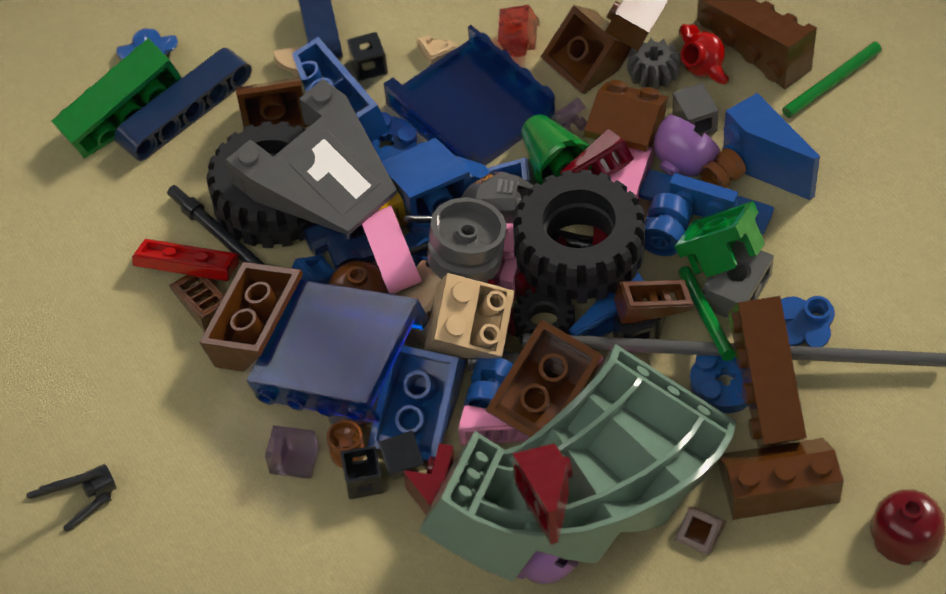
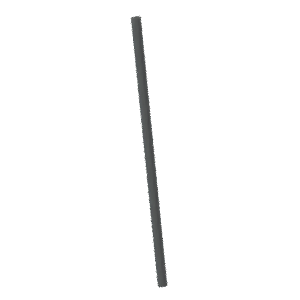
[523,333,946,367]

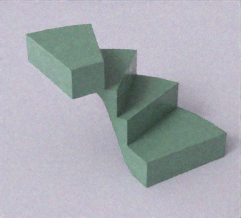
[419,344,736,582]

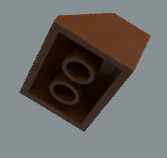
[199,262,303,372]
[718,438,844,520]

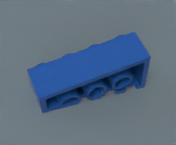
[292,37,389,142]

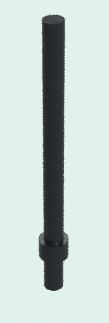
[167,185,306,308]

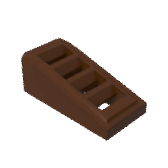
[169,275,224,333]
[614,280,694,324]

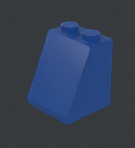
[381,138,471,232]

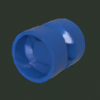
[645,193,693,257]
[464,358,513,408]

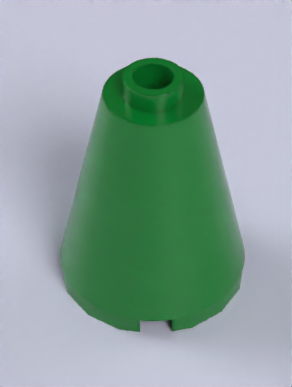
[521,115,592,185]

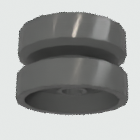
[427,197,507,283]

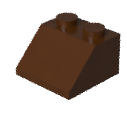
[541,5,632,94]
[236,77,309,128]
[583,80,668,152]

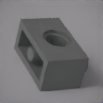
[703,240,774,319]

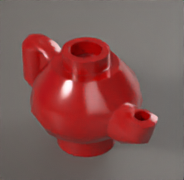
[679,24,729,85]

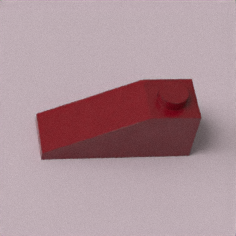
[512,443,573,544]

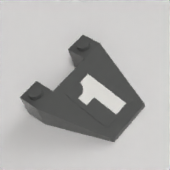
[226,79,397,235]

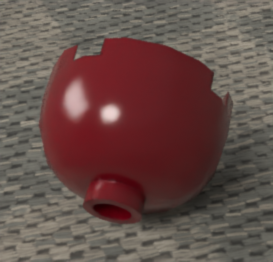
[870,489,946,565]

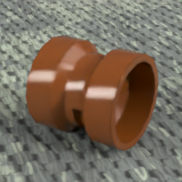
[699,148,746,188]
[326,420,365,468]

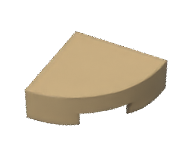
[416,36,459,67]
[273,46,303,77]

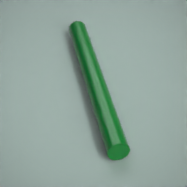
[782,41,882,118]
[678,266,735,361]

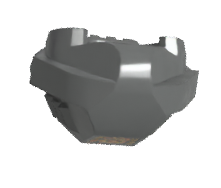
[461,172,534,223]

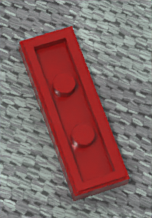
[132,239,239,281]

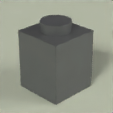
[672,83,719,136]

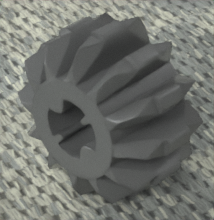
[627,37,681,90]

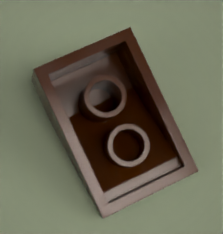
[485,319,604,438]

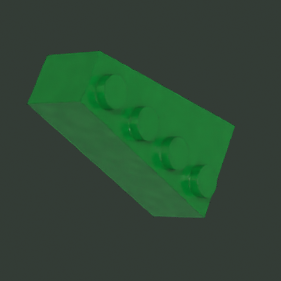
[51,38,182,159]

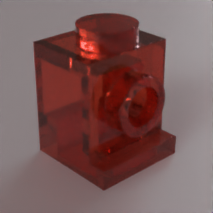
[498,4,540,57]

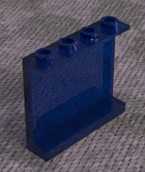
[383,25,556,166]
[246,280,429,423]

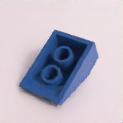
[722,93,820,200]
[368,343,467,460]

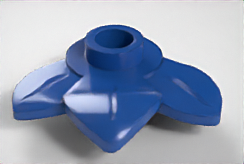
[116,28,178,60]
[781,296,835,347]

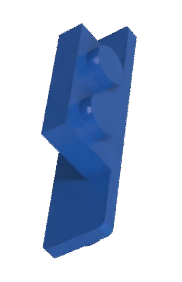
[639,170,774,235]

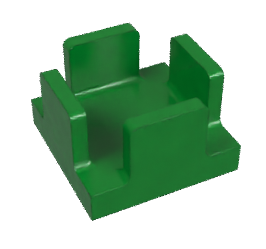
[675,201,765,277]

